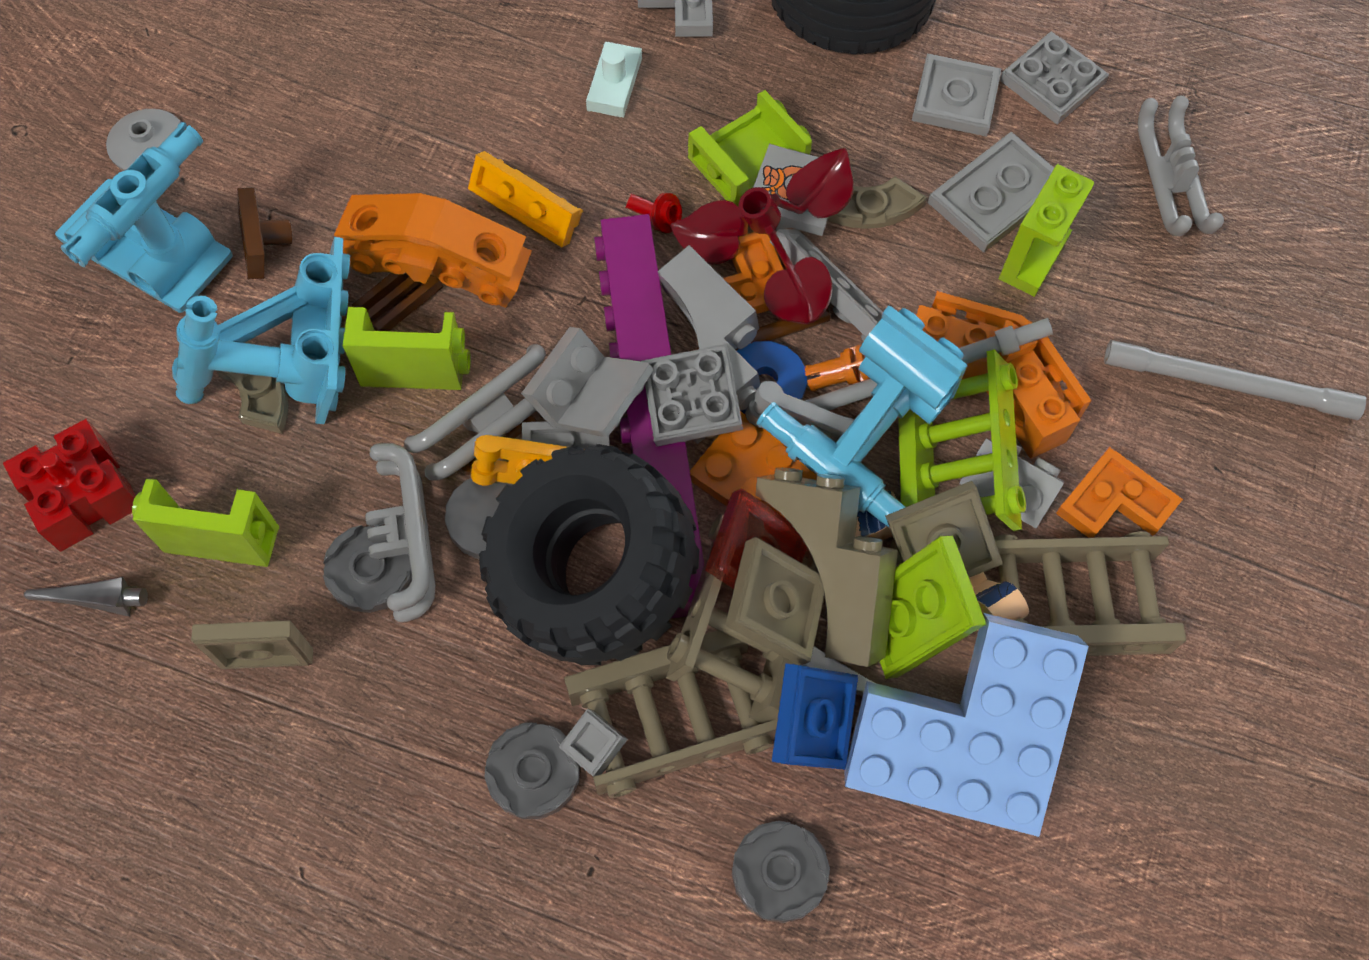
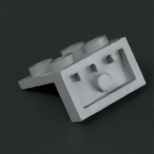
[521,327,654,437]

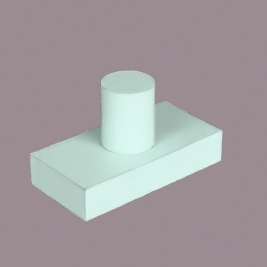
[586,42,642,118]

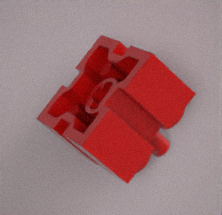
[3,419,136,552]

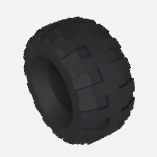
[479,444,700,665]

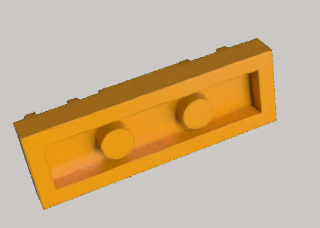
[468,151,583,248]

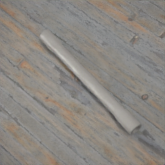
[1104,340,1366,420]

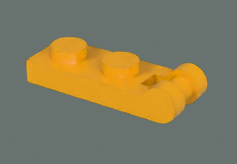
[471,435,585,486]

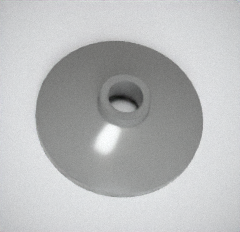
[106,109,180,171]

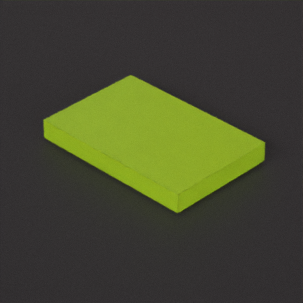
[880,536,987,679]

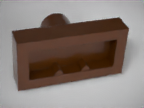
[237,188,292,279]

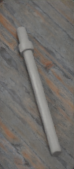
[806,318,1053,411]

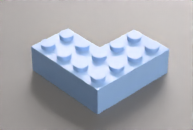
[844,613,1089,837]

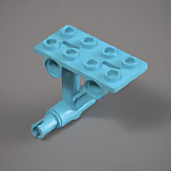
[55,122,233,313]
[172,237,350,424]
[756,305,967,527]

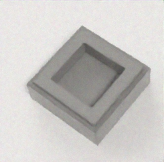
[559,708,628,777]

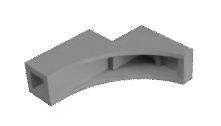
[657,245,760,444]

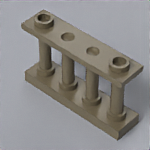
[666,503,819,724]
[994,532,1186,656]
[564,630,778,798]

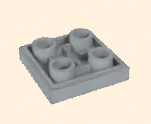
[1000,31,1109,125]
[641,344,743,447]

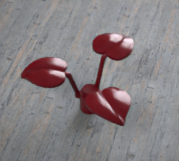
[671,148,854,325]

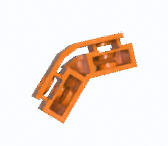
[334,193,532,308]
[916,291,1092,459]

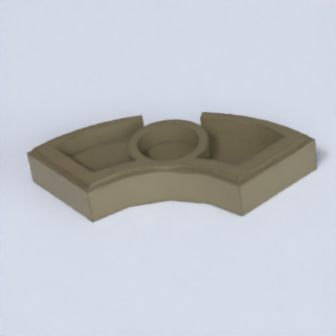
[828,176,927,229]
[216,341,289,434]

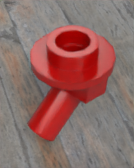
[625,192,682,233]

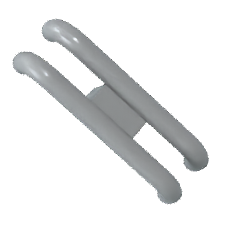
[1138,95,1224,236]
[404,344,546,481]
[365,443,436,623]

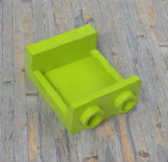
[688,90,812,207]
[998,164,1094,297]
[342,307,471,390]
[132,478,279,567]

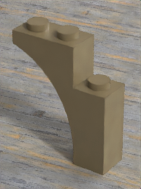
[756,467,898,667]

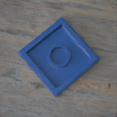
[772,663,858,770]

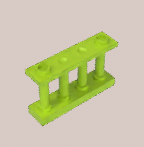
[899,349,1026,531]

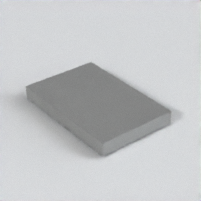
[927,131,1054,253]

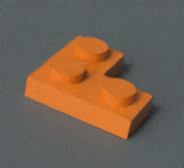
[723,232,784,314]
[1056,447,1183,538]

